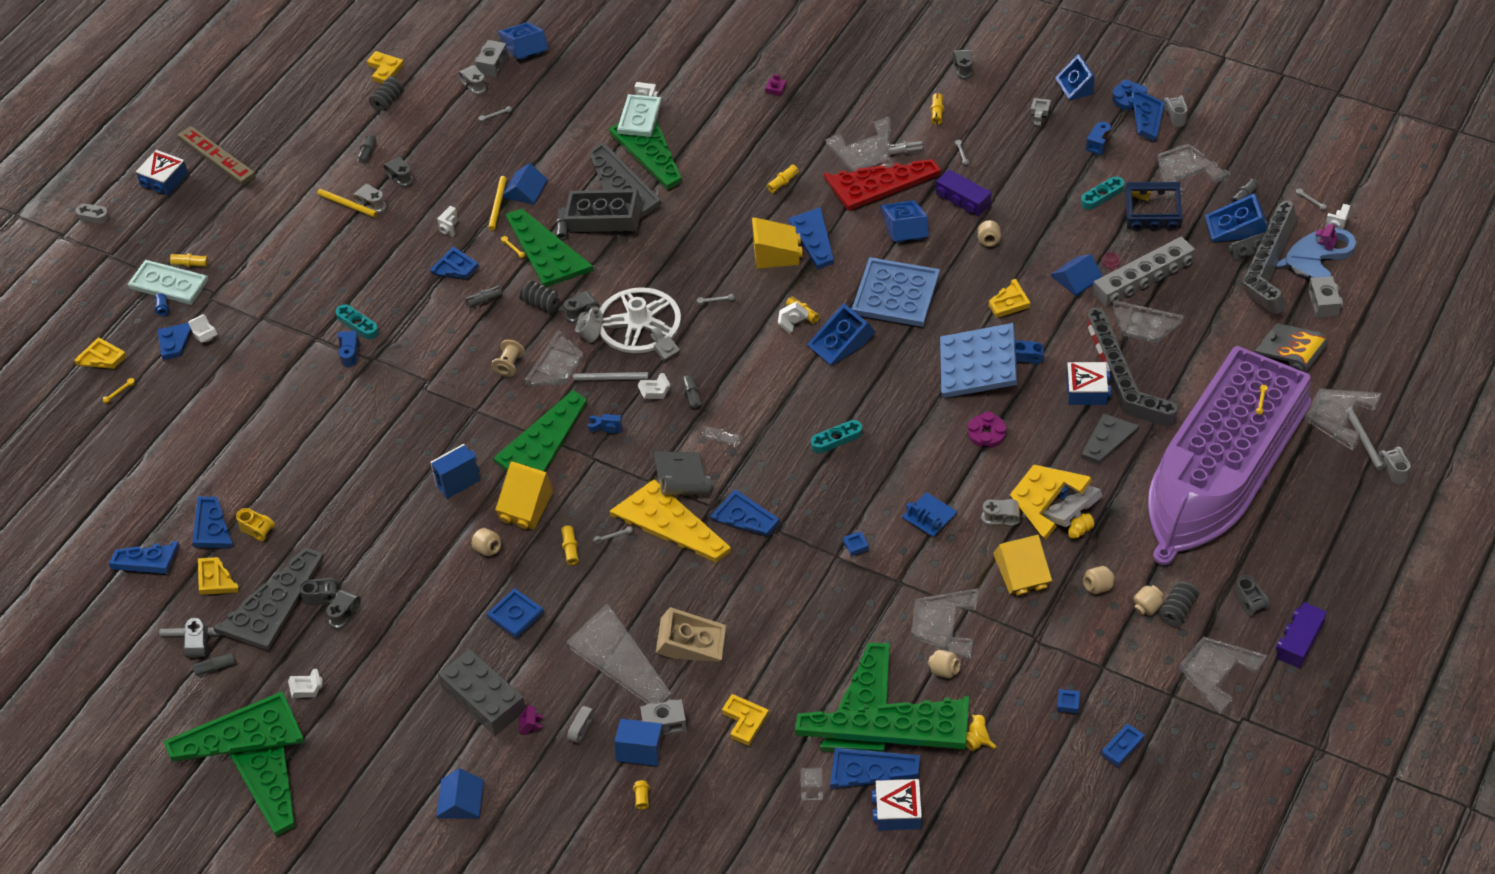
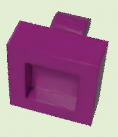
[765,74,786,96]
[1315,224,1337,250]
[519,705,543,735]

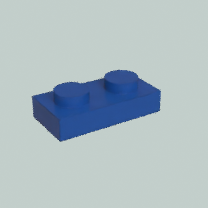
[1101,723,1145,767]

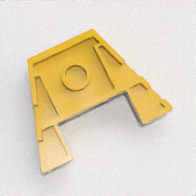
[1010,465,1092,540]

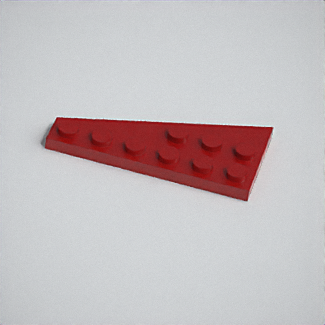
[824,159,941,211]

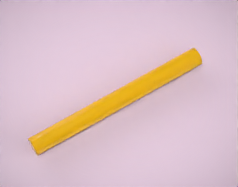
[488,176,507,231]
[317,189,378,218]

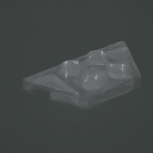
[1113,300,1184,343]
[525,330,583,386]

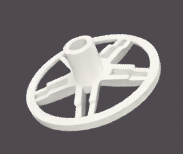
[599,288,681,353]

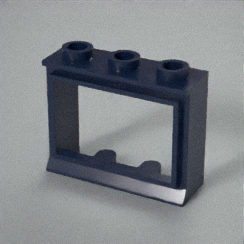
[1125,182,1183,230]

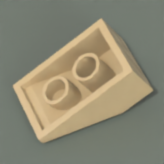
[656,607,726,662]

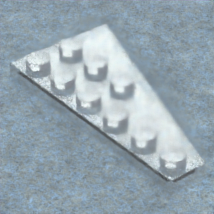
[566,603,672,704]

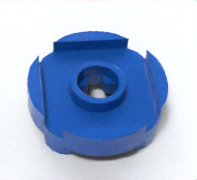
[1112,80,1147,110]

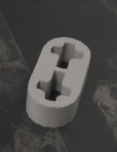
[76,204,109,224]
[567,706,595,743]

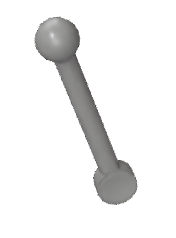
[478,106,512,122]
[955,140,969,166]
[1296,188,1327,211]
[697,294,735,305]
[593,526,633,544]

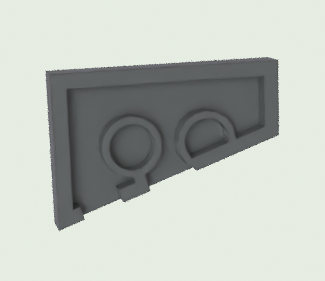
[1081,413,1139,465]

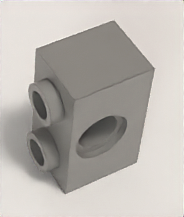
[475,40,508,77]
[1308,276,1343,318]
[640,699,687,736]

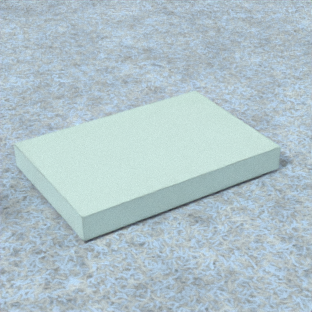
[617,94,662,137]

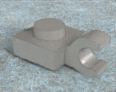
[1031,98,1051,126]
[650,327,680,362]

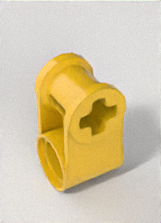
[236,508,276,541]

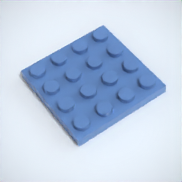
[852,257,940,327]
[940,323,1018,398]

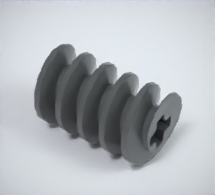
[369,77,404,111]
[519,280,560,314]
[1159,582,1200,627]

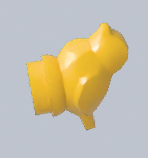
[1068,513,1094,538]
[966,715,997,751]

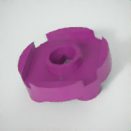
[968,411,1006,448]

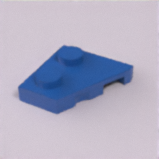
[430,247,480,279]
[157,323,192,360]

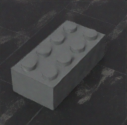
[564,189,643,232]
[438,649,526,736]

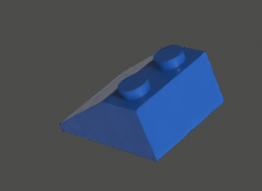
[498,22,548,60]
[1205,193,1268,242]
[880,200,929,243]
[807,303,876,366]

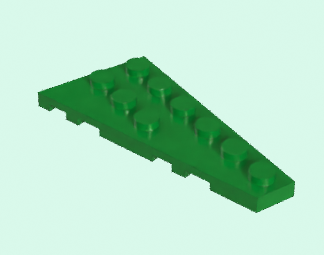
[609,119,682,190]
[505,209,594,287]
[493,390,587,472]
[820,643,889,752]
[164,691,305,762]
[229,746,295,837]

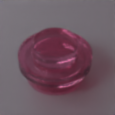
[1102,252,1120,269]

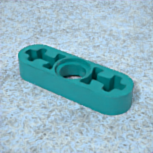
[1081,177,1124,210]
[336,305,379,339]
[811,420,862,453]

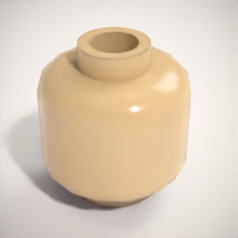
[977,220,1001,247]
[471,528,501,557]
[1083,566,1114,594]
[1133,585,1164,616]
[928,650,961,679]

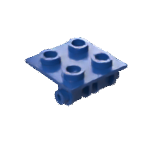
[902,492,957,537]

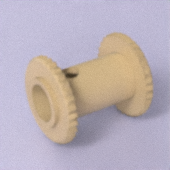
[491,340,525,377]

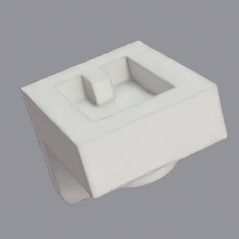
[635,82,659,97]
[1325,204,1350,230]
[437,206,458,237]
[778,302,808,333]

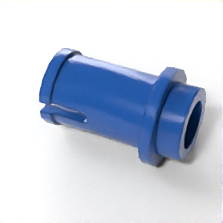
[155,293,169,316]

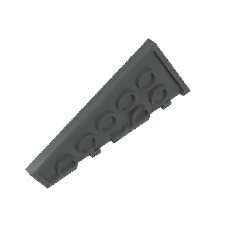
[589,142,662,233]
[213,547,324,651]

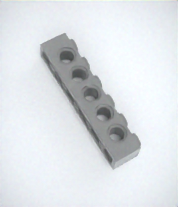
[1093,236,1195,307]

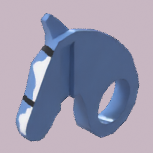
[1276,228,1356,279]

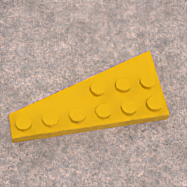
[609,480,731,563]

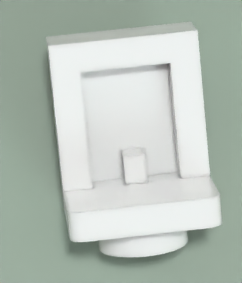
[188,314,218,343]
[638,373,670,399]
[288,669,322,698]

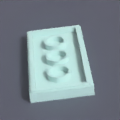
[128,260,209,305]

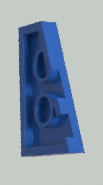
[1131,88,1165,141]
[710,489,780,537]
[192,496,233,548]
[109,541,180,574]

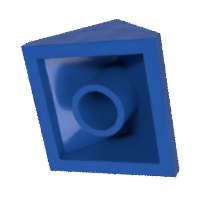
[1055,54,1095,100]
[503,163,548,205]
[1051,254,1103,296]
[614,719,663,766]
[437,768,484,819]

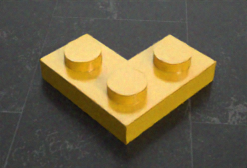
[367,51,404,84]
[722,694,769,746]

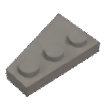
[1043,486,1103,527]

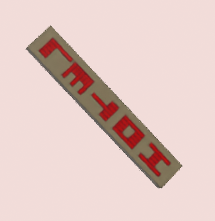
[178,126,256,186]

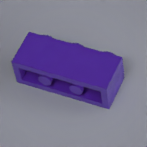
[936,170,992,217]
[1276,602,1327,668]

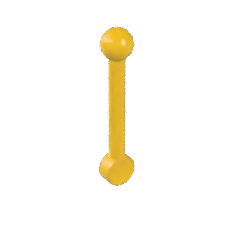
[501,236,525,259]
[103,378,135,404]
[1256,385,1268,415]

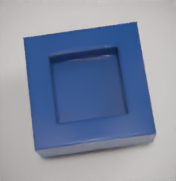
[843,531,869,556]
[1057,689,1080,713]

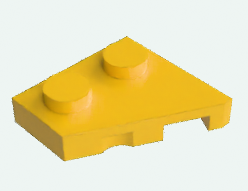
[989,279,1030,318]
[74,337,127,369]
[198,557,238,595]

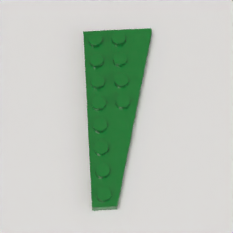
[795,696,969,749]

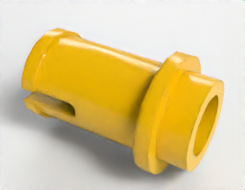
[1131,191,1151,202]
[633,780,650,810]

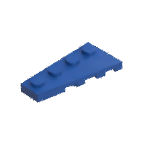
[788,207,834,270]
[830,748,920,789]

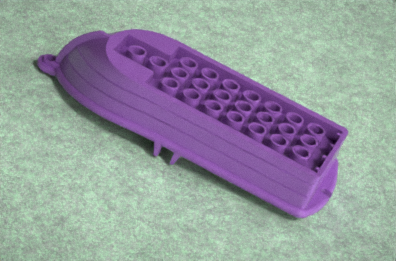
[1148,346,1312,565]

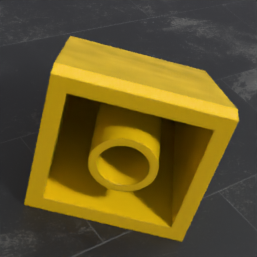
[752,218,803,269]
[495,461,554,530]
[993,535,1052,596]

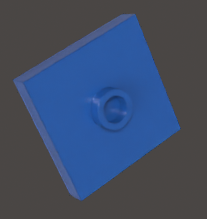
[487,588,544,639]

